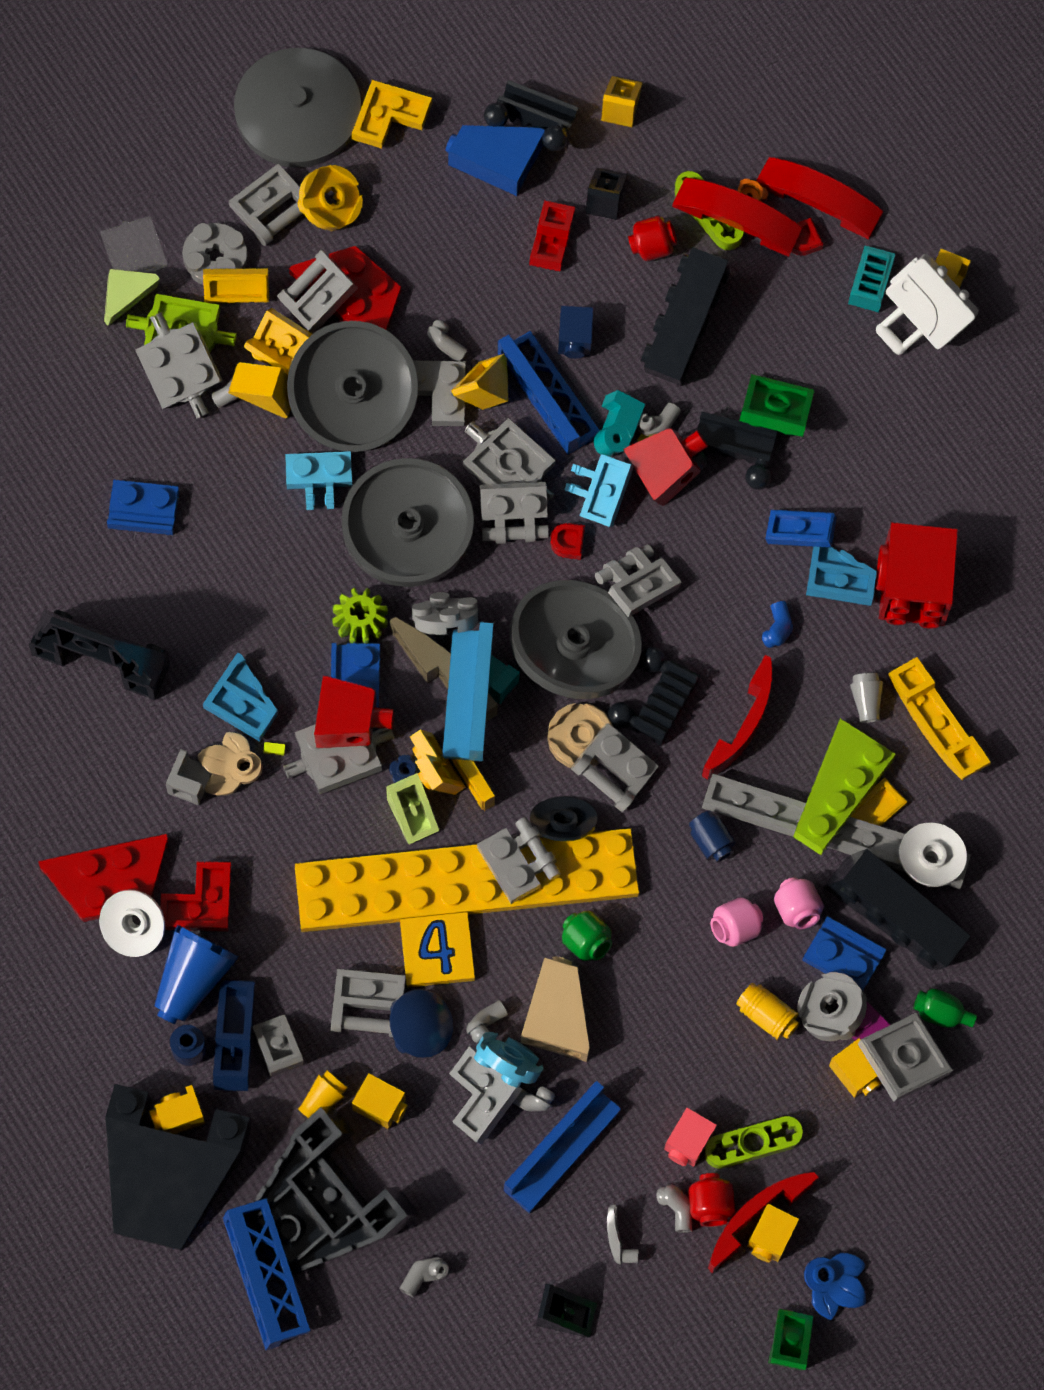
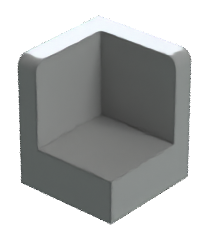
[166,749,212,805]

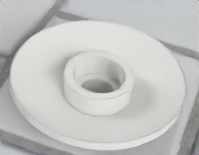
[899,823,967,887]
[99,890,165,957]

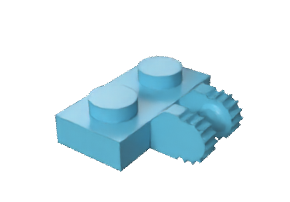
[285,451,352,510]
[564,454,634,527]

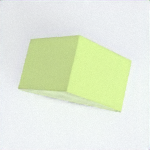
[104,269,160,326]
[386,773,439,844]

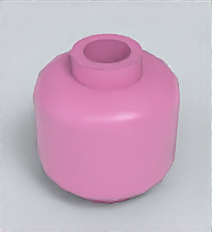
[774,877,824,930]
[711,897,763,947]

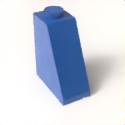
[445,125,545,196]

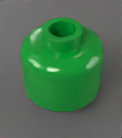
[562,911,612,961]

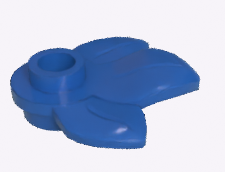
[804,1253,866,1320]

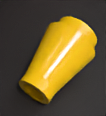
[298,1070,347,1118]

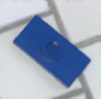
[765,510,837,547]

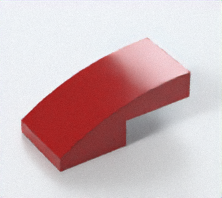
[529,200,575,272]

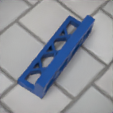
[498,331,600,455]
[504,1081,621,1214]
[223,1198,310,1350]

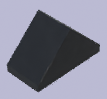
[586,168,627,220]
[536,1284,597,1338]

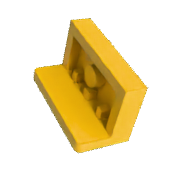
[244,308,312,376]

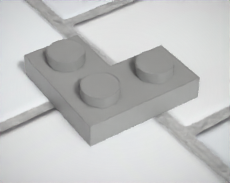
[413,361,465,427]
[449,1046,522,1144]

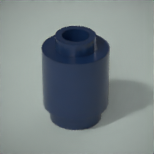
[688,810,736,862]
[170,1025,206,1066]

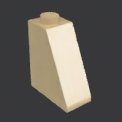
[521,957,590,1062]

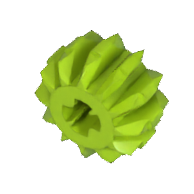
[332,588,388,643]

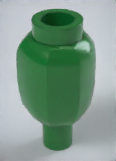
[913,988,977,1028]

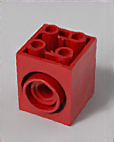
[876,522,958,629]

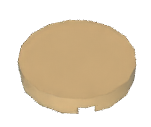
[547,703,613,768]

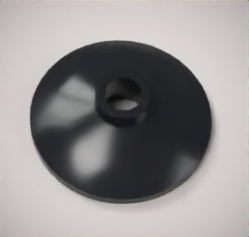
[530,797,598,841]

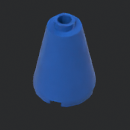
[154,925,239,1024]

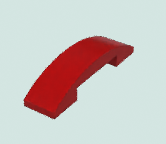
[756,157,883,240]
[672,178,802,257]
[702,655,772,780]
[708,1172,819,1273]

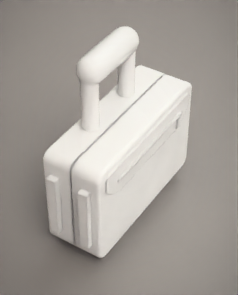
[876,254,979,355]

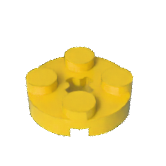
[297,165,363,231]

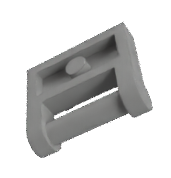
[229,164,303,246]
[277,249,358,334]
[571,723,659,812]
[331,969,406,1037]

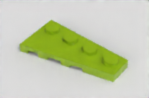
[793,718,896,855]

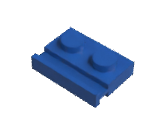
[107,480,179,535]
[331,643,380,708]
[802,916,886,991]

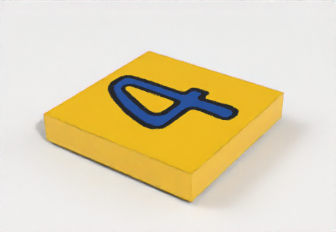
[400,912,475,988]

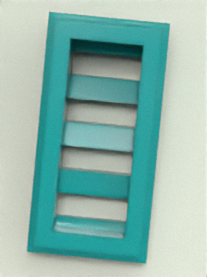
[848,245,895,312]

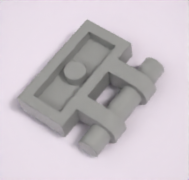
[480,482,548,544]
[595,544,682,617]
[477,817,561,904]

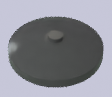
[234,48,361,168]
[287,321,418,452]
[342,458,474,587]
[509,580,642,699]

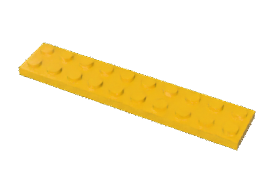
[295,828,639,932]

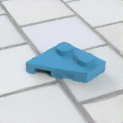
[806,547,877,606]
[203,652,278,742]

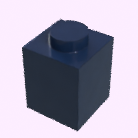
[558,306,593,359]

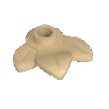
[198,732,263,795]

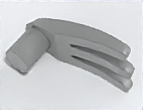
[607,1204,639,1265]

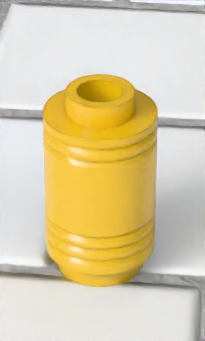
[736,983,800,1041]

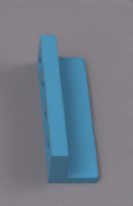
[443,622,493,761]

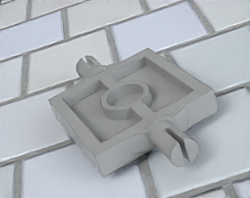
[135,312,223,419]
[463,418,555,503]
[283,724,394,794]

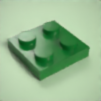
[739,374,814,437]

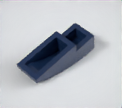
[213,980,255,1091]

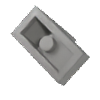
[252,1014,303,1077]

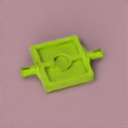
[126,294,237,352]

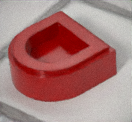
[792,218,823,256]
[550,523,585,560]

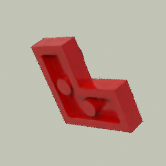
[160,862,231,932]

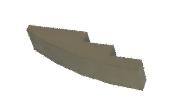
[390,617,498,722]

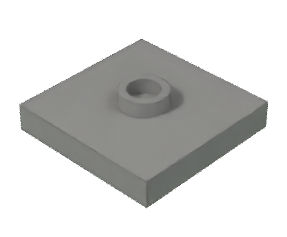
[858,1012,953,1102]

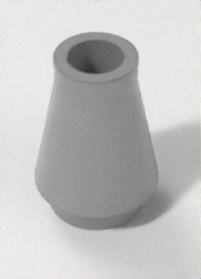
[850,673,883,723]

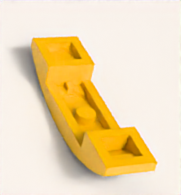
[889,657,991,781]

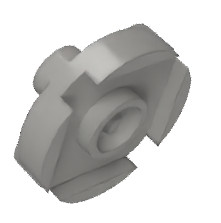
[182,223,247,285]
[412,592,478,635]
[797,972,867,1041]

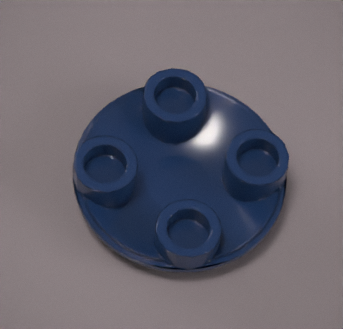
[389,990,453,1058]

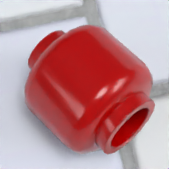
[628,215,678,262]
[688,1173,735,1227]

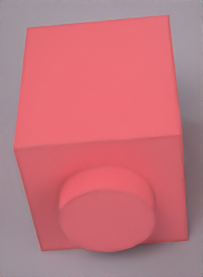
[664,1108,717,1167]

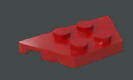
[289,246,401,330]
[38,834,169,922]

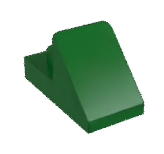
[768,1309,813,1371]

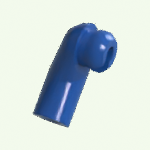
[762,601,793,648]

